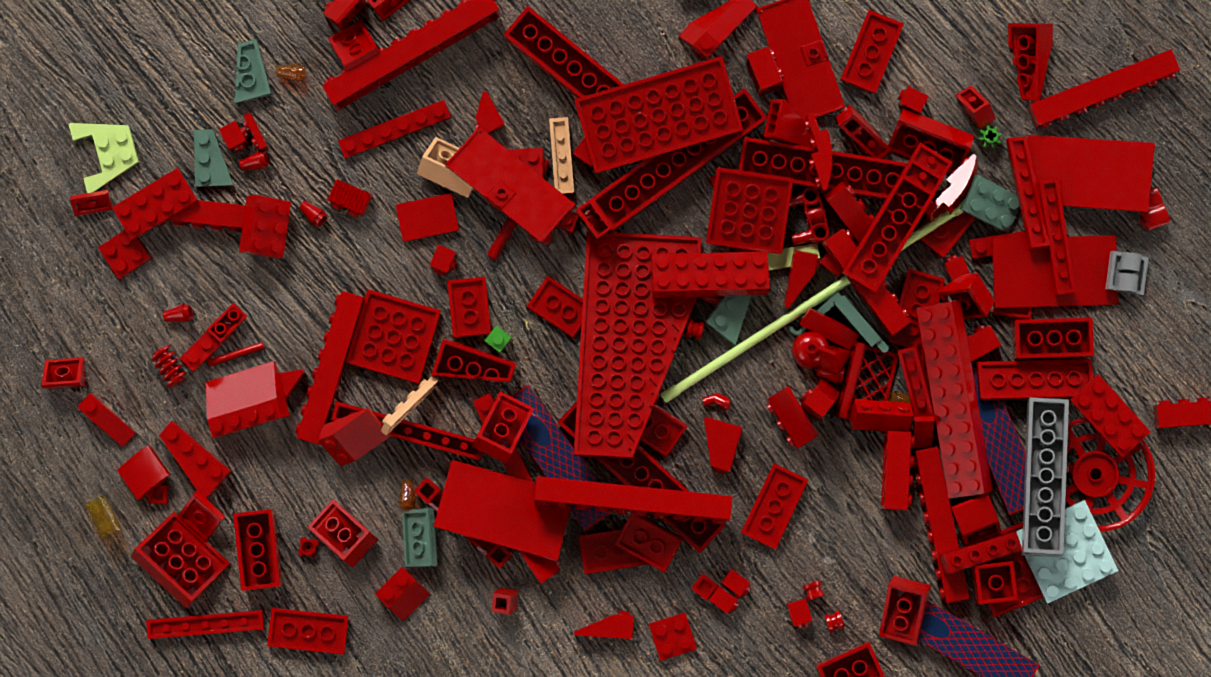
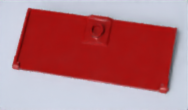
[756,0,846,121]
[445,127,576,243]

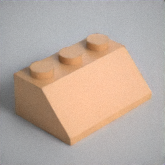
[417,137,474,198]

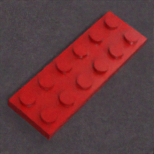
[976,359,1093,401]

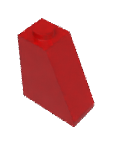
[763,99,812,147]
[704,416,742,474]

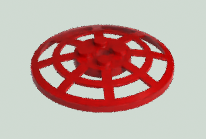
[1065,418,1155,532]

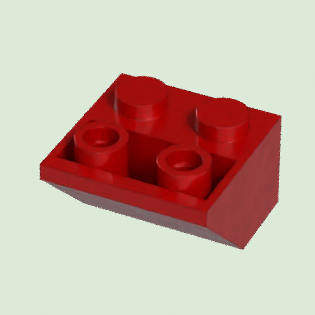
[951,493,1002,546]

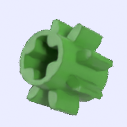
[978,125,1002,149]

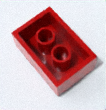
[239,195,291,259]
[815,641,885,677]

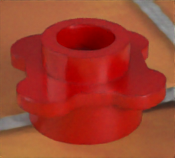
[298,537,319,558]

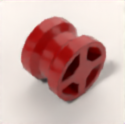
[685,319,704,340]
[802,580,825,600]
[824,610,845,633]

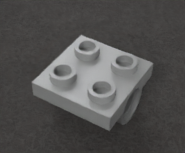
[1105,251,1149,296]

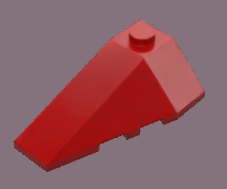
[678,0,757,61]
[1008,23,1053,101]

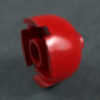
[791,331,829,370]

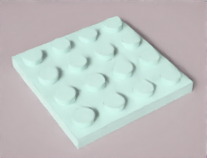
[1017,500,1118,604]

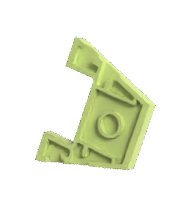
[68,123,139,193]

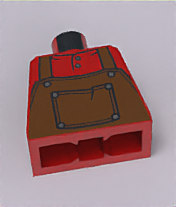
[576,199,613,241]

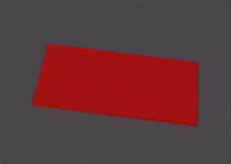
[1027,135,1156,212]
[991,235,1119,308]
[433,460,571,561]

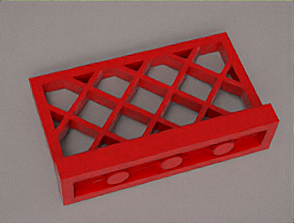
[834,342,899,420]

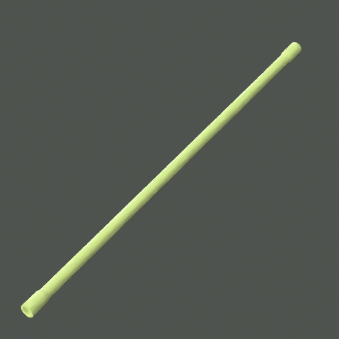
[660,200,964,403]

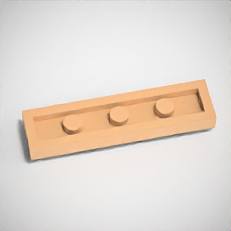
[549,117,574,194]
[381,376,439,436]

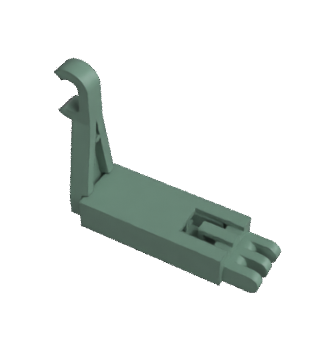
[789,292,889,352]

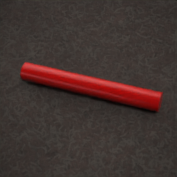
[208,342,265,367]

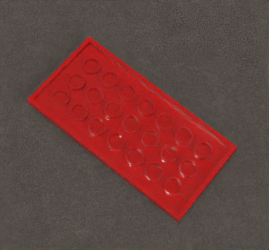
[574,56,744,174]

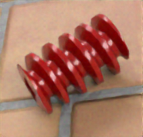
[151,345,188,388]

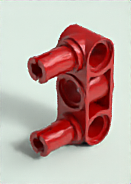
[789,187,829,246]

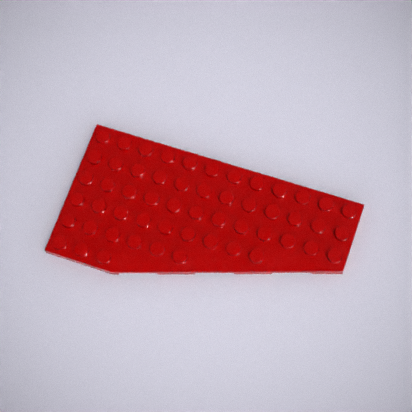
[574,231,702,459]

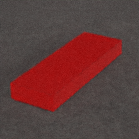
[800,307,860,350]

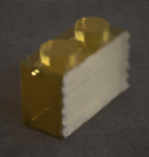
[85,496,122,538]

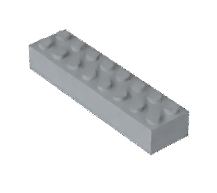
[1022,397,1069,557]

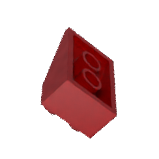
[472,391,534,464]
[318,408,391,466]
[307,499,379,568]
[879,576,931,646]

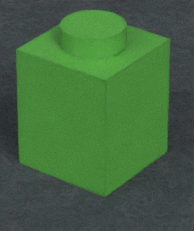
[485,326,512,354]

